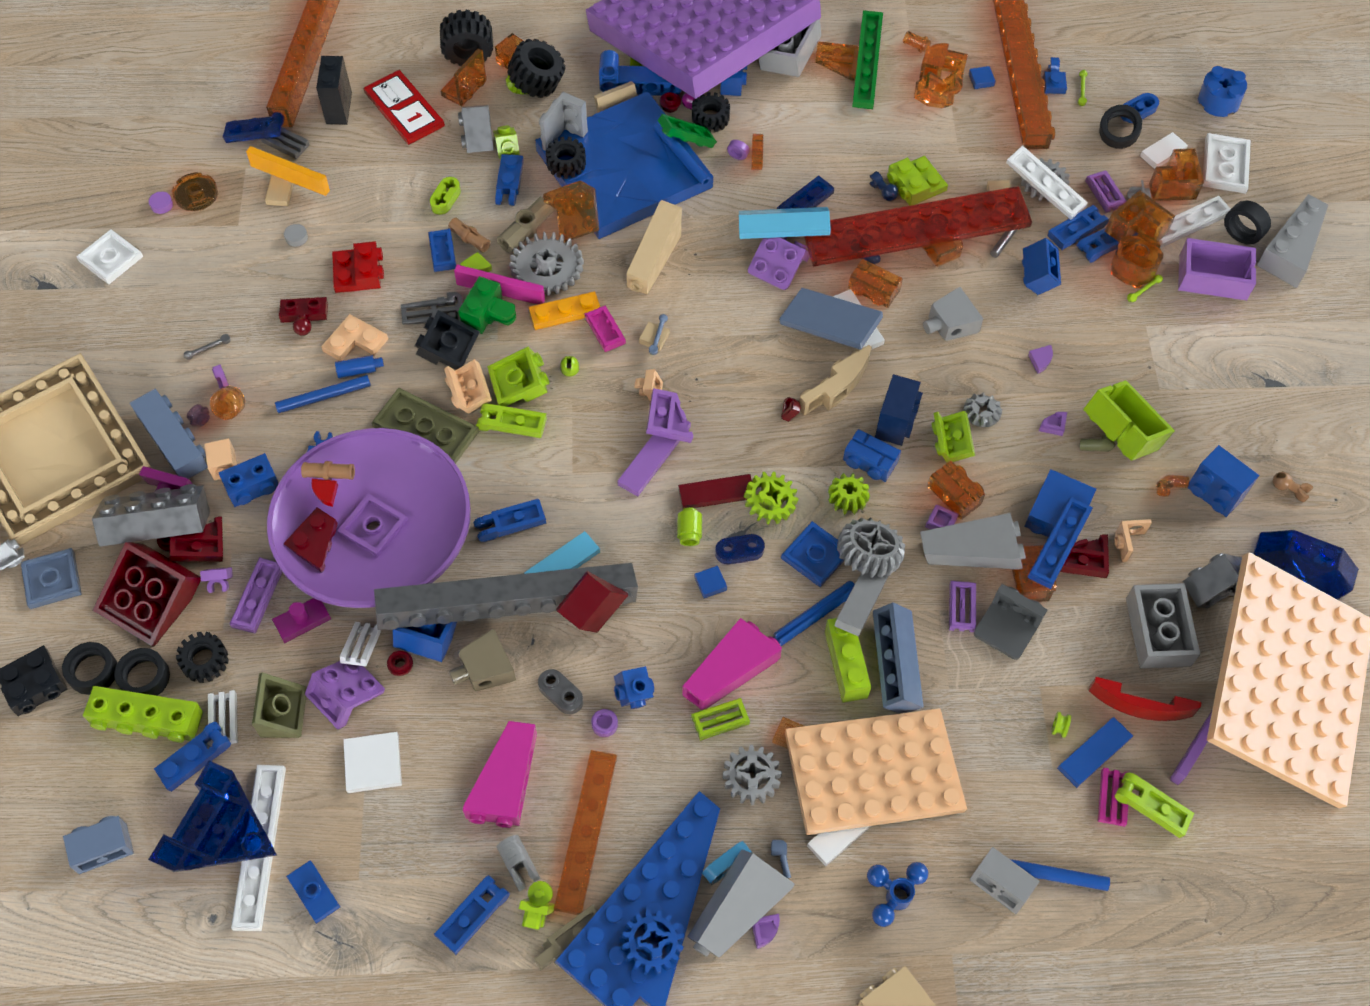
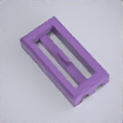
[1085,170,1127,213]
[949,581,976,632]

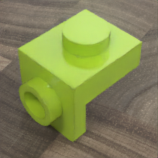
[493,125,520,159]

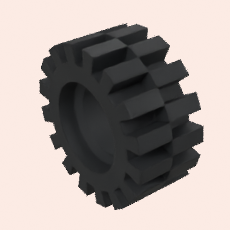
[692,92,730,133]
[546,137,586,179]
[176,632,229,683]

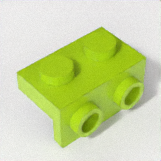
[931,411,975,464]

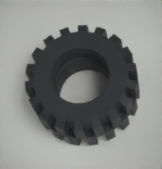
[440,9,493,67]
[507,39,566,98]

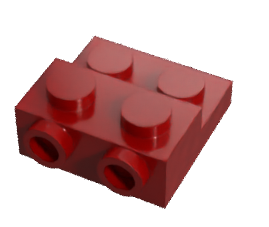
[332,241,384,293]

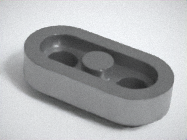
[538,669,583,715]

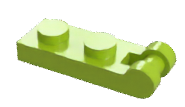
[476,403,547,438]
[1115,772,1194,838]

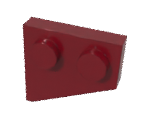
[283,507,338,572]

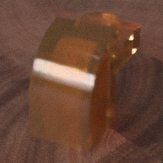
[919,43,968,82]
[914,69,964,108]

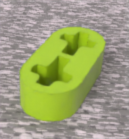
[430,177,461,215]

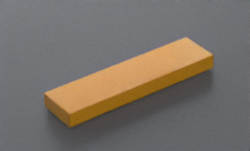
[246,146,330,196]

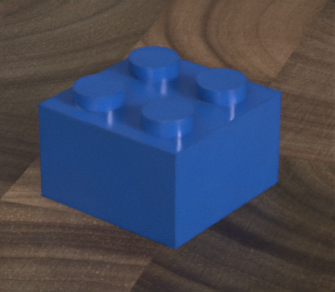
[1187,445,1260,517]

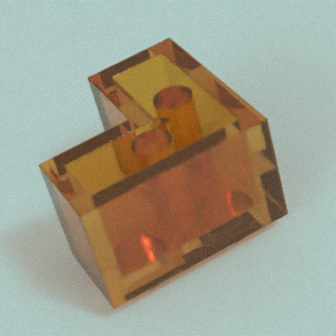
[1149,148,1204,201]
[1105,190,1175,245]

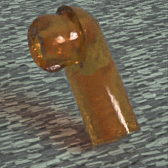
[1156,475,1189,496]

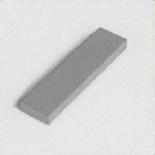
[834,573,888,636]

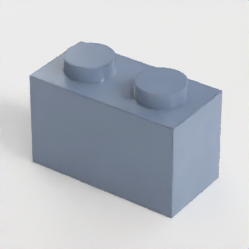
[63,816,134,874]

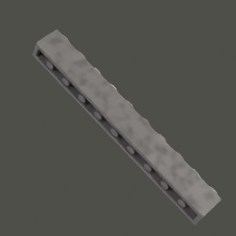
[374,563,638,630]

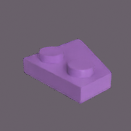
[646,388,693,443]

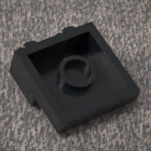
[415,310,480,370]
[0,645,68,716]

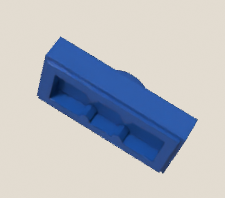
[428,229,456,272]
[286,860,340,924]

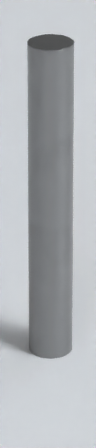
[990,207,1030,258]

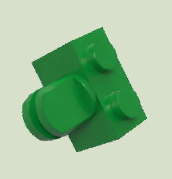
[458,276,516,334]

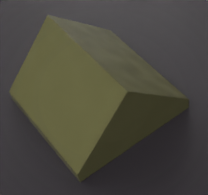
[252,672,307,738]

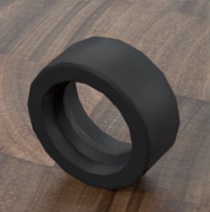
[1099,105,1142,149]
[1224,200,1271,245]
[62,642,117,695]
[114,648,170,696]

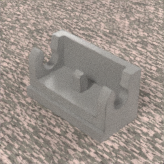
[970,847,1040,914]

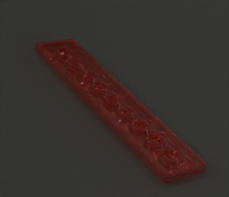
[804,186,1032,267]

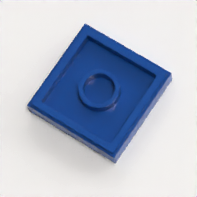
[781,521,844,588]

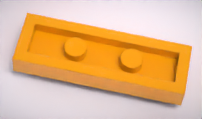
[529,291,600,330]

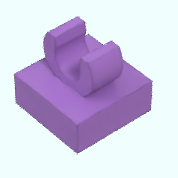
[200,567,233,593]

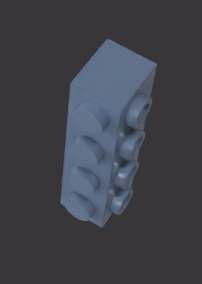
[130,388,208,479]
[873,603,924,714]

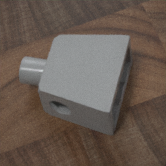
[923,287,983,341]

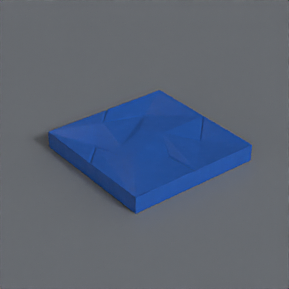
[535,91,713,239]

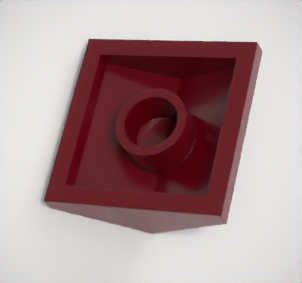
[556,571,628,633]

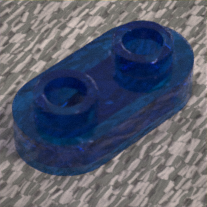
[715,534,765,565]

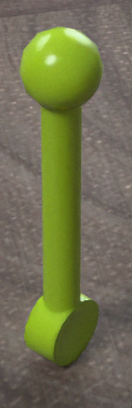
[1078,70,1088,106]
[1127,274,1163,302]

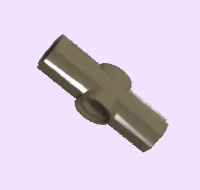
[497,196,555,253]

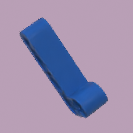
[599,50,682,96]

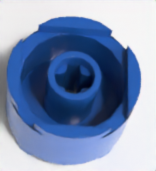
[1198,66,1247,117]

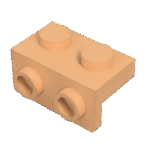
[444,359,492,414]

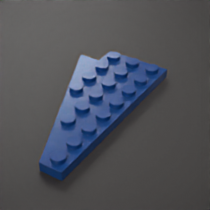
[555,791,720,1006]

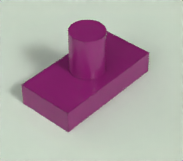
[139,466,193,491]
[272,598,331,644]

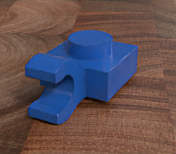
[1043,57,1067,94]

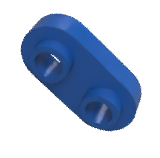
[1121,93,1159,123]

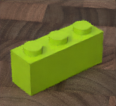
[825,618,871,703]

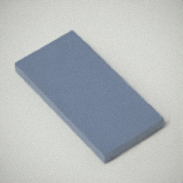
[779,288,883,350]

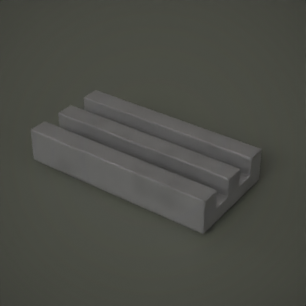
[260,123,309,159]

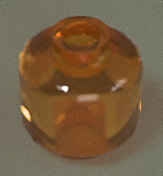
[210,386,246,420]

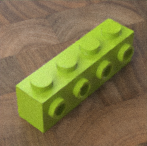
[83,686,203,743]

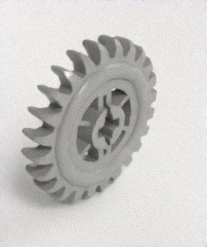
[509,231,584,295]

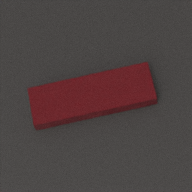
[678,474,752,509]

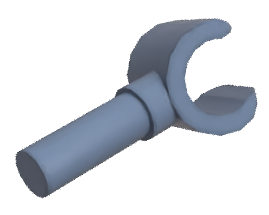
[771,840,791,879]

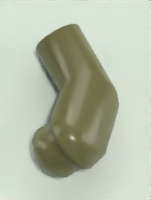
[1080,435,1115,452]

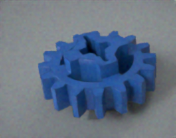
[621,909,684,975]

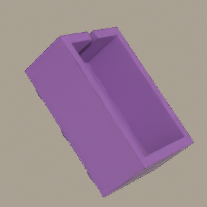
[1178,238,1256,301]

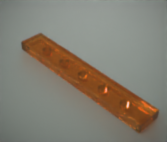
[554,750,617,915]

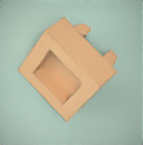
[634,369,663,401]

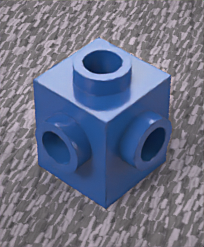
[614,666,654,709]

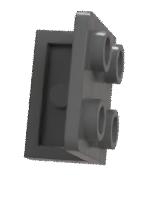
[974,584,1048,660]

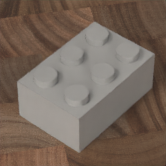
[759,19,821,77]
[1126,583,1200,669]

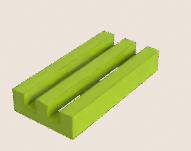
[691,698,750,741]

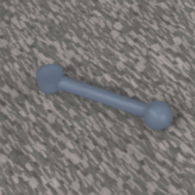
[649,314,668,355]

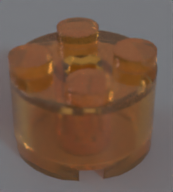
[1111,233,1164,288]

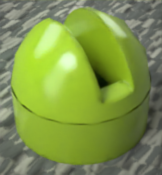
[560,356,579,376]

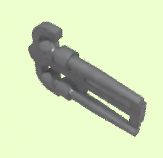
[401,292,463,325]

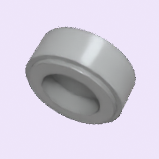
[284,224,308,247]

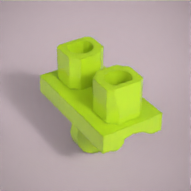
[519,881,556,930]

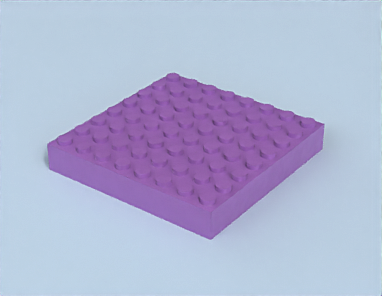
[586,0,821,99]

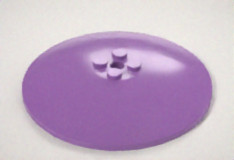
[267,428,471,608]

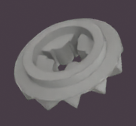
[964,392,1003,427]

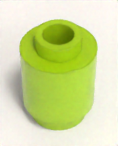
[677,507,702,546]

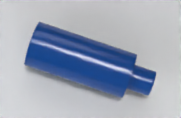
[335,355,384,379]

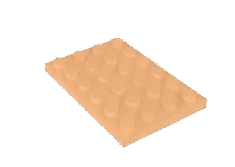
[785,708,967,835]

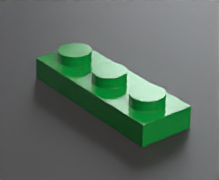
[657,114,717,148]

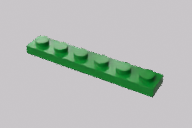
[852,10,883,110]

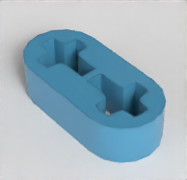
[702,841,752,885]

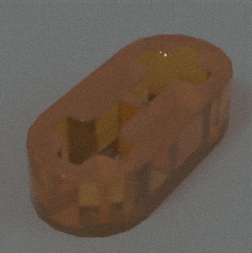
[751,133,763,170]

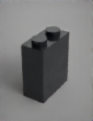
[316,56,352,125]

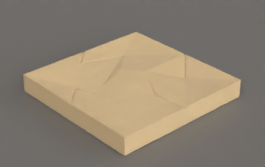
[0,353,151,546]

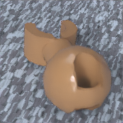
[1273,471,1313,502]

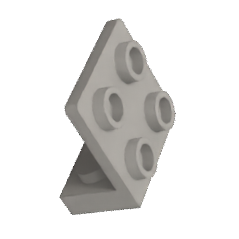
[539,92,588,151]

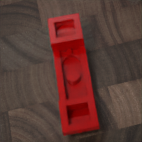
[1089,677,1202,721]

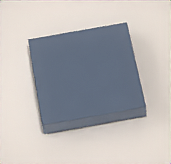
[21,548,82,609]

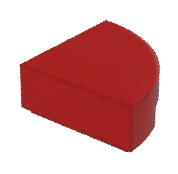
[311,478,338,507]

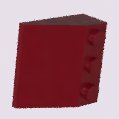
[92,542,201,646]

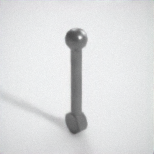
[184,334,231,360]

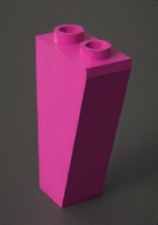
[682,618,782,710]
[463,721,537,828]

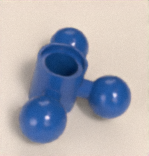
[867,862,929,927]

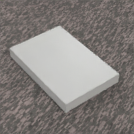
[1202,133,1251,194]

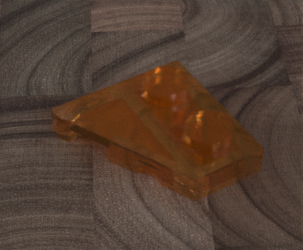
[815,41,859,81]

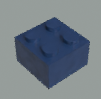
[875,374,923,446]

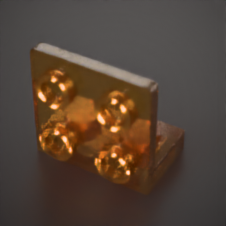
[441,49,487,106]
[543,180,599,242]

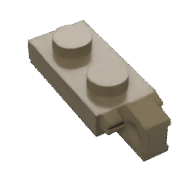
[535,904,598,970]

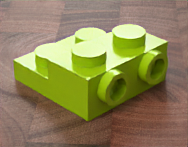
[887,156,948,207]
[487,346,550,406]

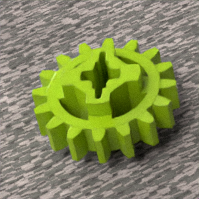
[744,471,798,524]

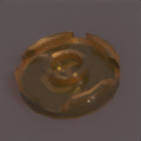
[172,172,218,211]

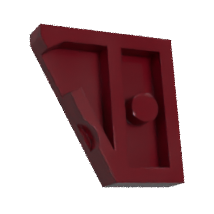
[169,516,223,562]
[1060,534,1109,579]

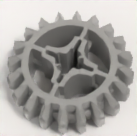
[837,517,905,578]

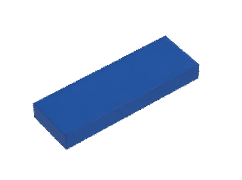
[1057,717,1133,788]

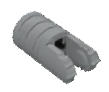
[497,835,541,892]

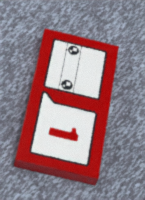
[363,69,445,145]

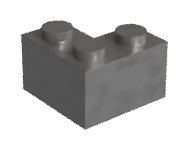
[458,105,493,153]
[1182,553,1242,609]

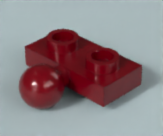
[279,297,328,336]

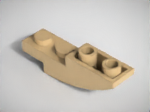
[799,345,872,415]

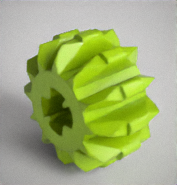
[828,473,870,515]

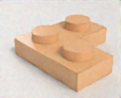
[321,314,388,361]

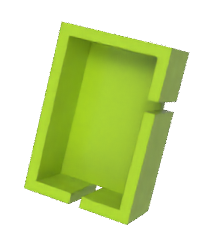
[1083,380,1175,461]

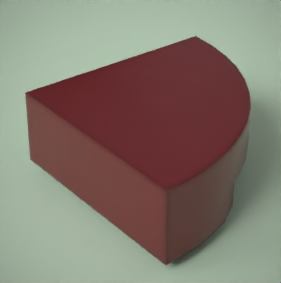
[781,397,801,422]

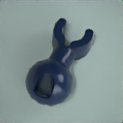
[869,171,898,201]

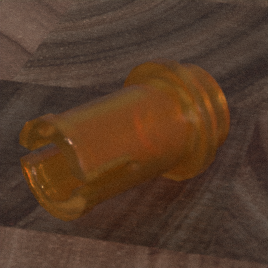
[903,31,931,53]

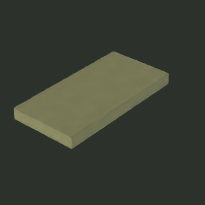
[372,388,479,464]

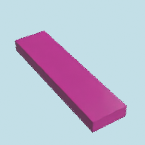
[454,265,545,305]

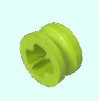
[1051,711,1071,738]

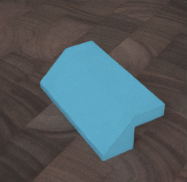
[739,207,831,239]

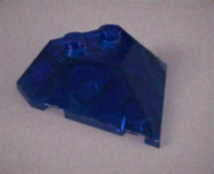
[1253,530,1359,600]
[148,760,277,872]

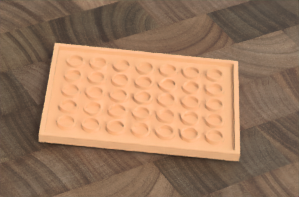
[1206,552,1370,808]

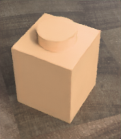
[204,438,237,480]

